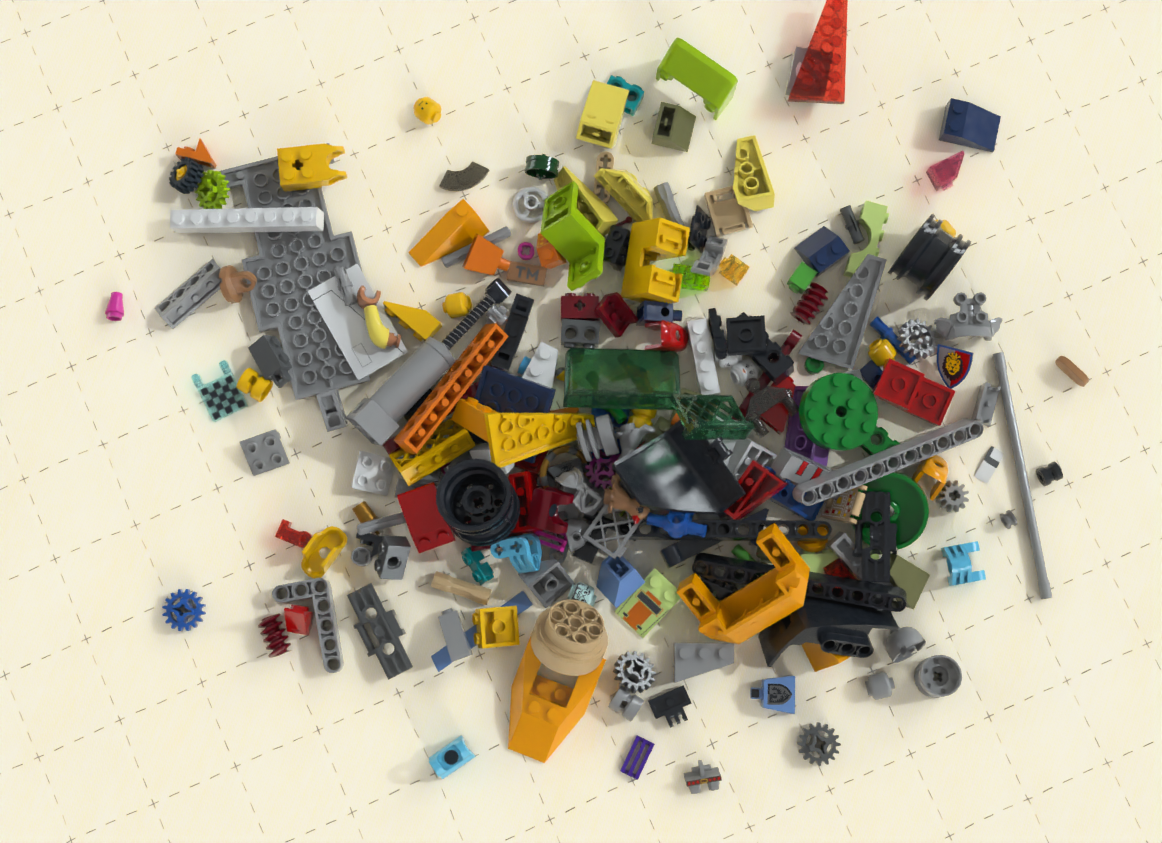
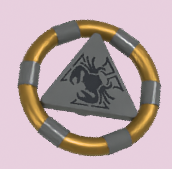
[539,445,590,490]

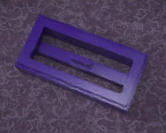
[620,735,655,780]

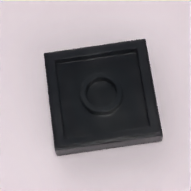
[726,315,767,356]

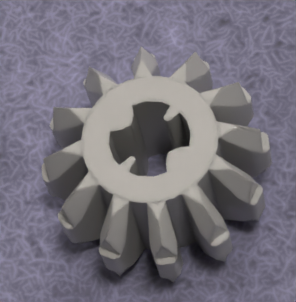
[936,480,969,513]

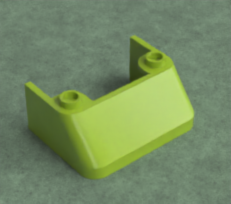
[656,37,738,120]

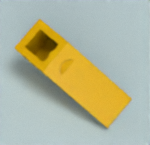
[383,301,442,342]

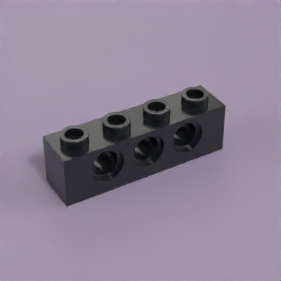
[737,312,794,386]

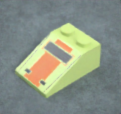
[614,568,681,638]

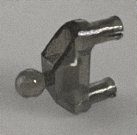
[744,378,799,439]

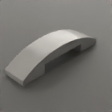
[691,236,728,277]

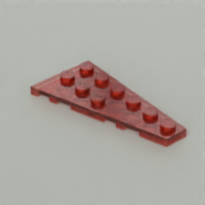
[787,0,848,104]

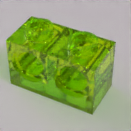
[672,263,710,292]

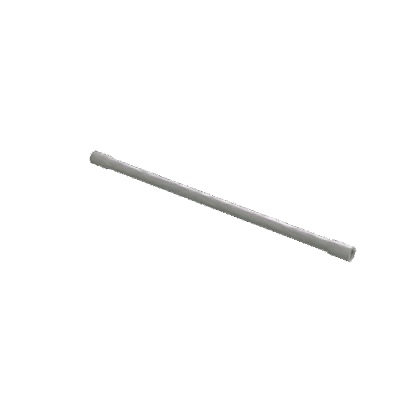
[992,352,1053,600]

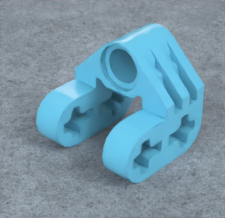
[490,533,542,574]
[941,541,986,586]

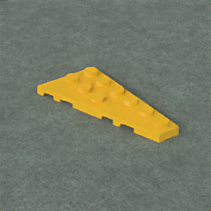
[484,413,595,468]

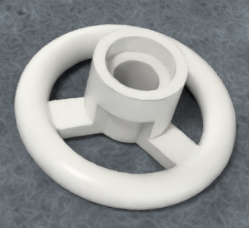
[513,187,548,223]

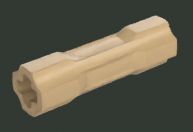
[431,571,492,605]

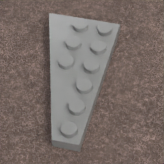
[798,254,887,370]

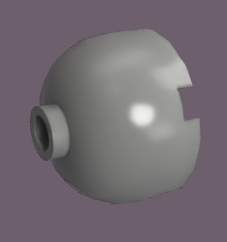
[885,626,926,663]

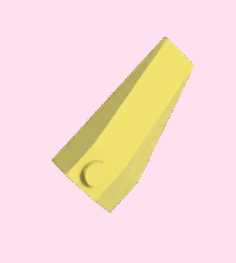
[733,135,775,211]
[554,167,619,237]

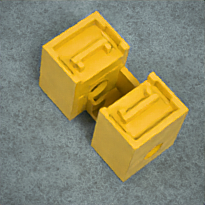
[621,217,690,303]

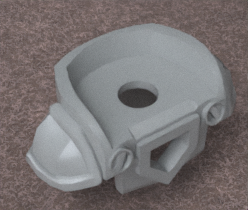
[934,292,1003,341]
[555,468,608,520]

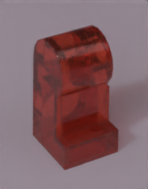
[275,519,313,548]

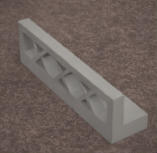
[154,259,222,329]

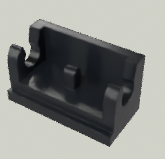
[572,521,608,565]

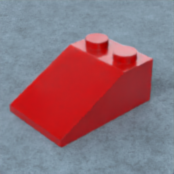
[397,482,456,553]

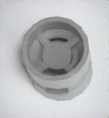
[608,686,645,722]

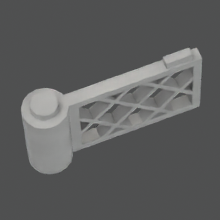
[582,480,655,559]

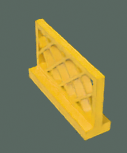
[389,418,475,486]

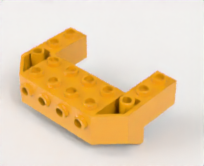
[677,523,810,644]

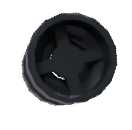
[1036,461,1063,487]

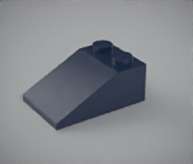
[939,98,1001,152]

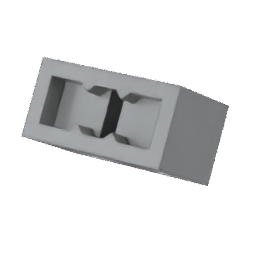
[316,388,348,432]

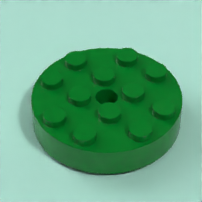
[799,373,878,452]
[850,472,929,550]

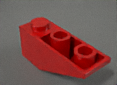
[284,605,314,635]

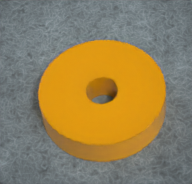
[797,527,828,552]

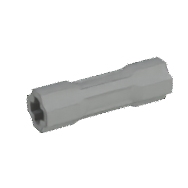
[653,182,685,226]

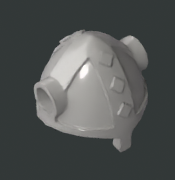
[564,519,591,552]

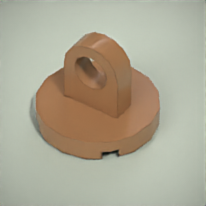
[219,265,257,304]

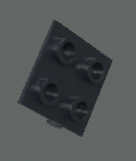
[687,205,711,253]

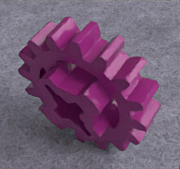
[585,449,620,490]

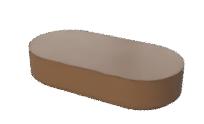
[1055,356,1089,387]

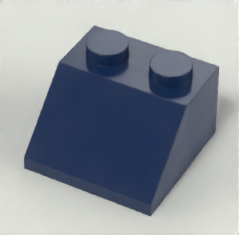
[794,226,850,278]

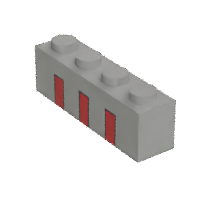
[771,447,840,500]

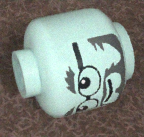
[567,582,597,607]

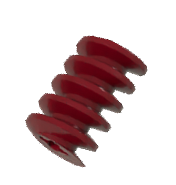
[790,282,828,325]
[258,613,292,658]

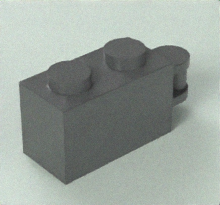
[248,335,292,388]

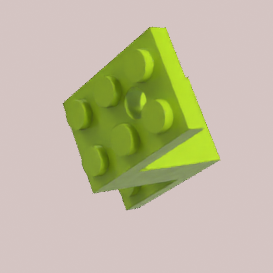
[540,181,605,291]

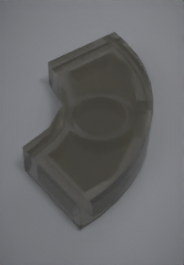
[439,161,490,191]

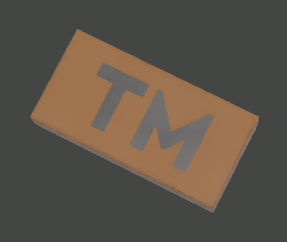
[507,261,547,287]

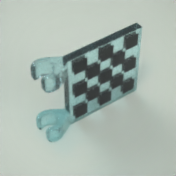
[191,360,248,423]

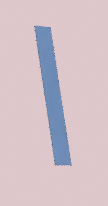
[431,591,533,672]

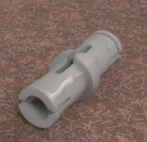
[334,266,357,306]

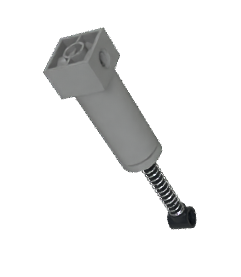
[345,278,512,446]

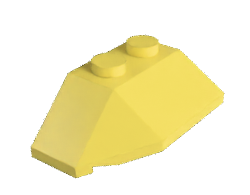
[594,168,653,222]

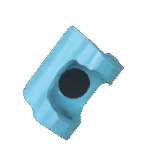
[428,735,476,779]

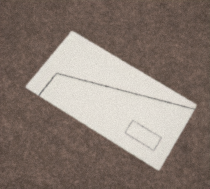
[308,264,408,380]

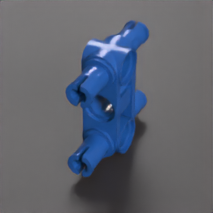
[647,511,707,538]

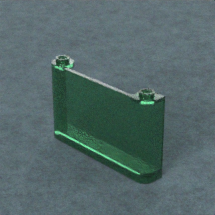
[563,348,681,410]

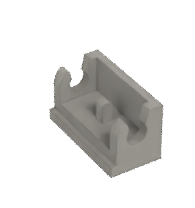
[971,382,1001,427]

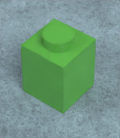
[787,262,818,294]

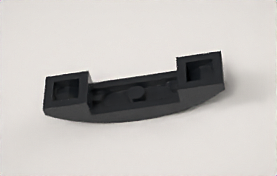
[491,293,534,371]

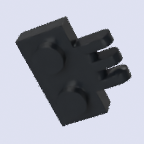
[648,685,692,728]

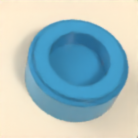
[517,356,531,376]

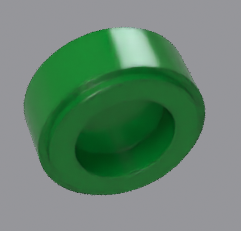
[804,357,824,375]

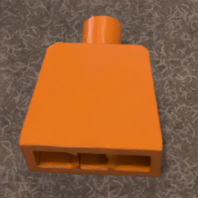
[462,233,511,275]

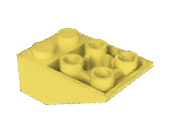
[576,80,629,149]

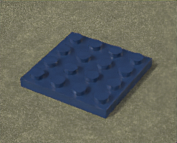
[466,365,556,464]

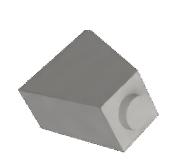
[438,608,473,662]

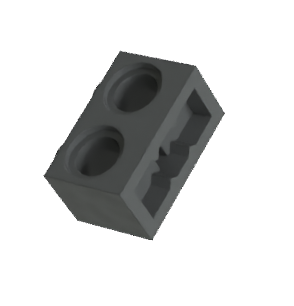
[560,319,600,350]

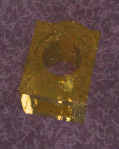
[719,254,750,286]

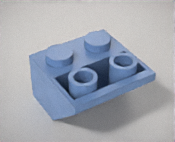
[596,550,645,608]

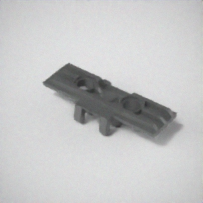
[347,583,413,680]

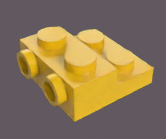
[472,606,520,648]

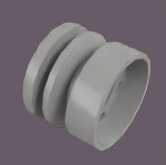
[576,414,619,462]
[914,655,962,698]

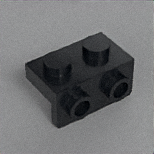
[603,225,631,272]

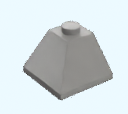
[518,559,575,608]

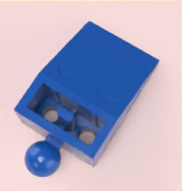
[765,466,825,521]

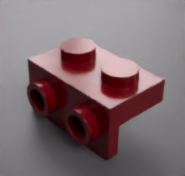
[594,292,638,338]

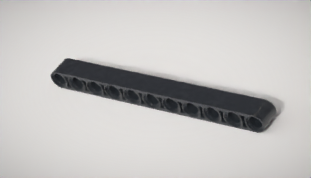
[617,519,832,541]
[692,553,907,612]

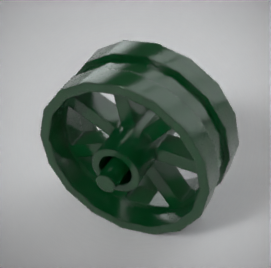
[525,154,559,180]

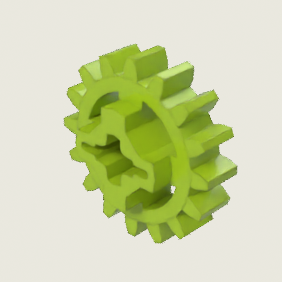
[195,170,230,209]

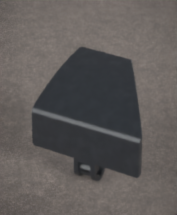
[612,415,746,514]

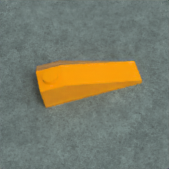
[408,199,490,267]

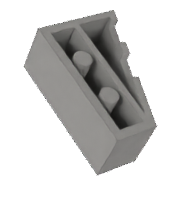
[673,643,734,683]

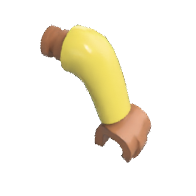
[357,285,401,349]

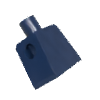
[636,300,682,326]

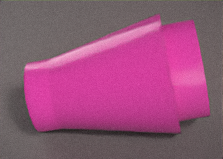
[105,292,124,321]

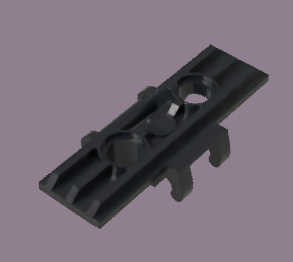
[852,491,897,583]

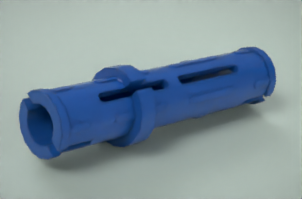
[869,316,916,365]

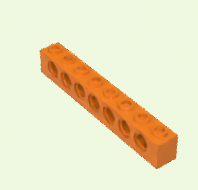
[394,323,509,454]

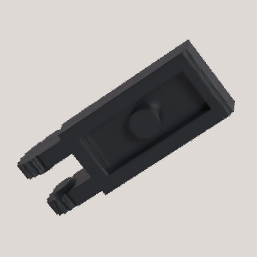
[708,308,727,360]

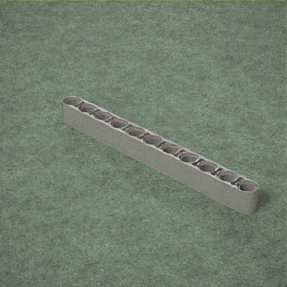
[792,418,984,506]

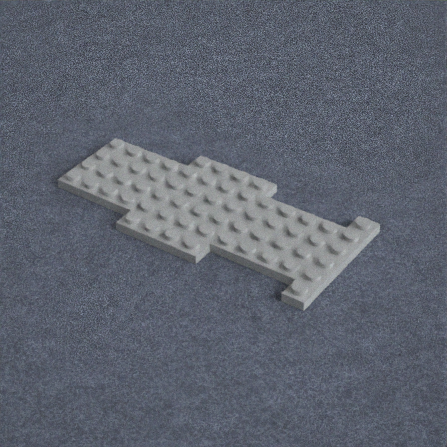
[220,143,371,401]

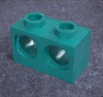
[607,75,645,117]

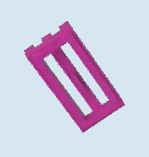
[531,531,568,552]

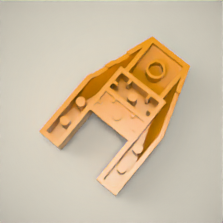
[508,633,606,763]

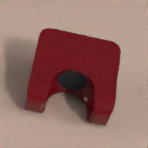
[528,486,574,534]

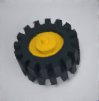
[169,157,204,194]

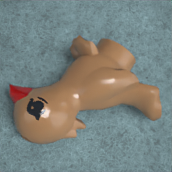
[603,473,649,524]

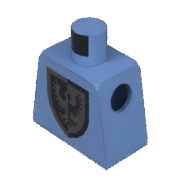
[750,675,795,714]

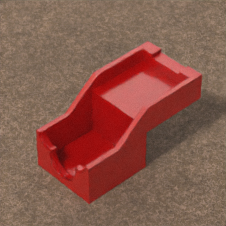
[872,358,956,426]

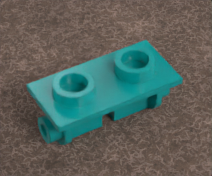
[461,546,494,586]

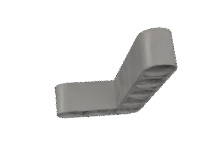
[272,578,344,673]

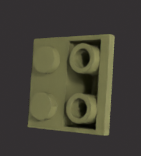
[651,102,696,152]

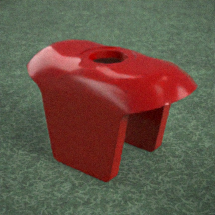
[645,320,689,353]

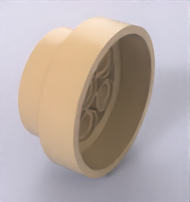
[531,600,608,676]

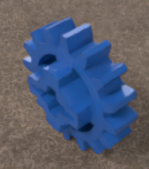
[162,589,206,631]

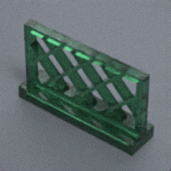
[670,394,755,440]

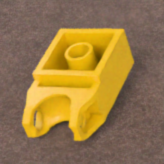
[277,143,348,192]

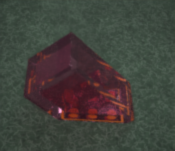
[926,150,965,192]

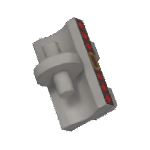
[683,760,722,794]

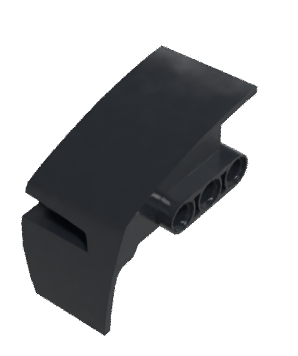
[758,588,899,667]

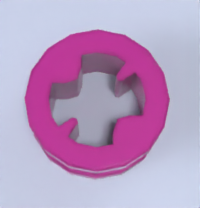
[518,242,535,261]

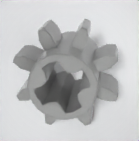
[485,305,509,327]

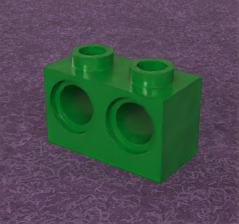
[860,426,900,463]

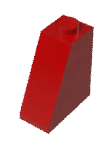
[750,376,796,435]

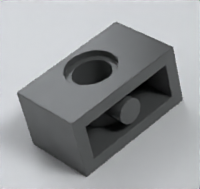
[374,535,411,580]

